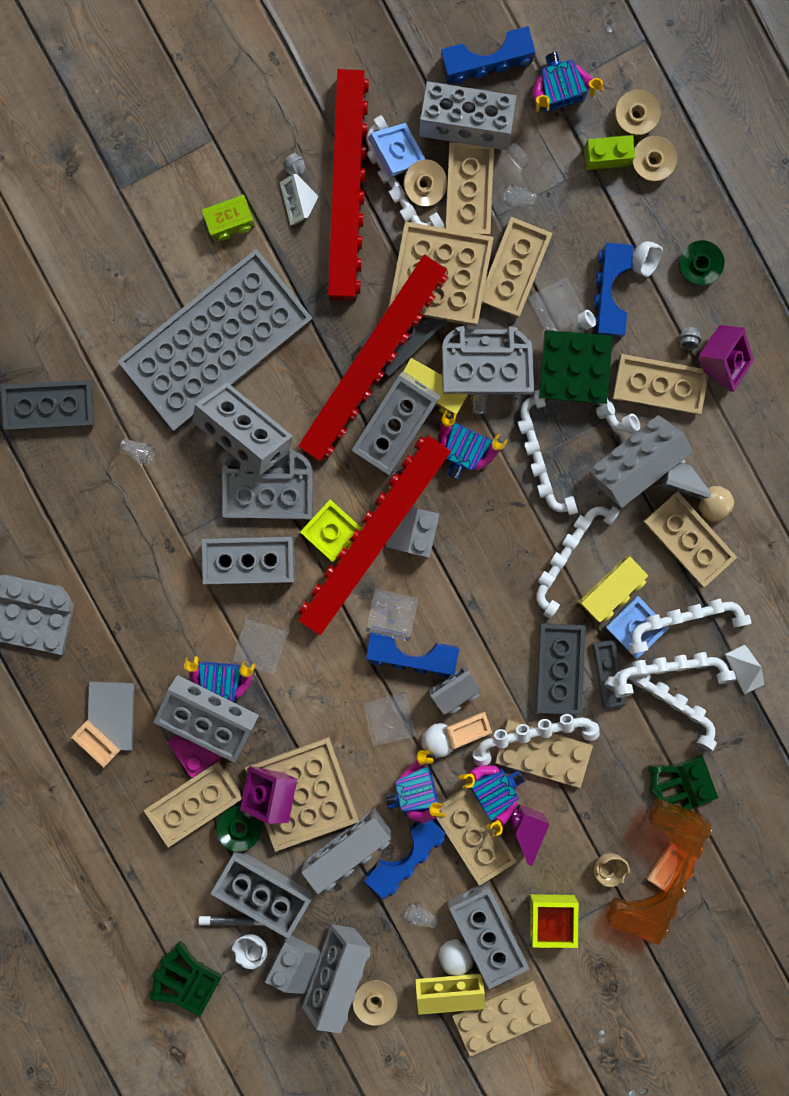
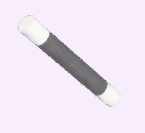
[199,916,263,925]

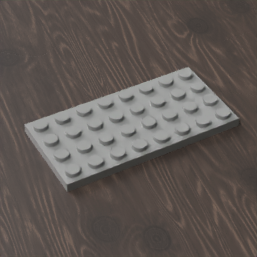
[117,249,313,431]

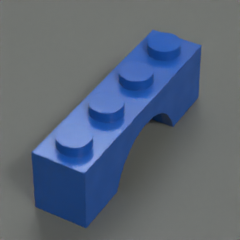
[440,26,535,84]
[592,243,633,339]
[366,631,459,678]
[364,820,445,899]

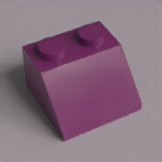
[699,325,754,392]
[240,766,297,824]
[510,804,549,866]

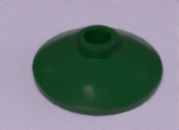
[679,240,725,286]
[217,806,261,852]

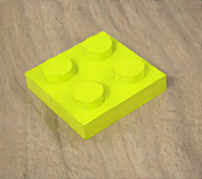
[300,499,361,562]

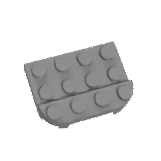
[440,326,534,394]
[222,450,313,519]
[0,575,74,655]

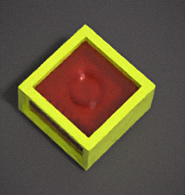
[530,894,579,948]

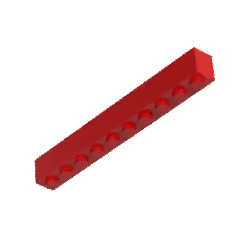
[328,69,369,301]
[298,254,449,461]
[298,434,451,636]

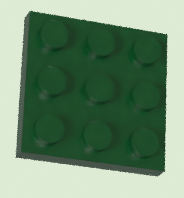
[538,330,613,405]

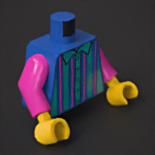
[532,52,604,113]
[438,411,508,480]
[184,656,255,702]
[386,750,445,823]
[458,765,525,837]

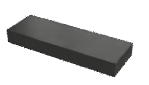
[592,639,626,709]

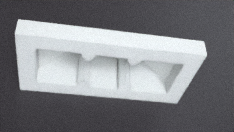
[280,174,319,226]
[724,645,765,694]

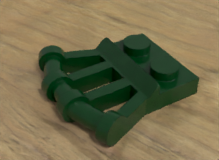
[648,755,718,826]
[149,941,222,1017]

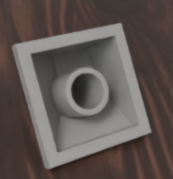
[657,459,711,499]

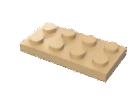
[445,142,494,236]
[482,217,553,318]
[612,354,708,415]
[643,491,738,587]
[495,719,593,788]
[144,760,243,848]
[437,788,517,886]
[452,978,551,1057]

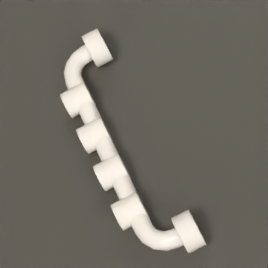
[366,115,445,228]
[571,310,640,434]
[518,390,578,515]
[536,506,620,619]
[628,599,752,654]
[614,652,736,698]
[604,670,717,752]
[473,714,600,766]

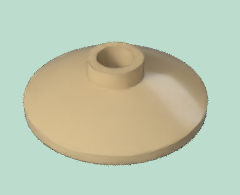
[615,89,661,135]
[632,136,677,182]
[404,159,447,206]
[353,980,397,1026]

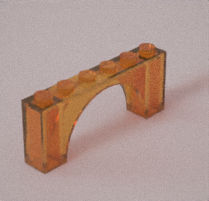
[606,798,712,945]

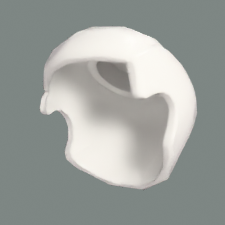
[631,241,663,277]
[421,723,454,758]
[232,934,267,970]
[438,939,475,976]

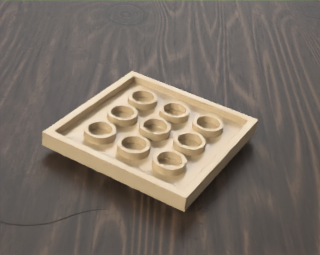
[389,222,494,326]
[245,737,359,852]

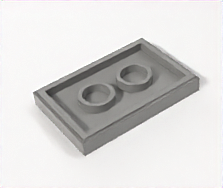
[88,681,135,750]

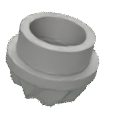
[282,153,306,177]
[678,327,701,350]

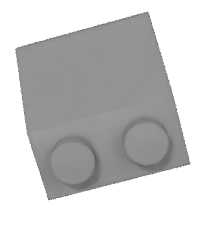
[386,507,440,558]
[429,665,481,715]
[265,935,322,994]

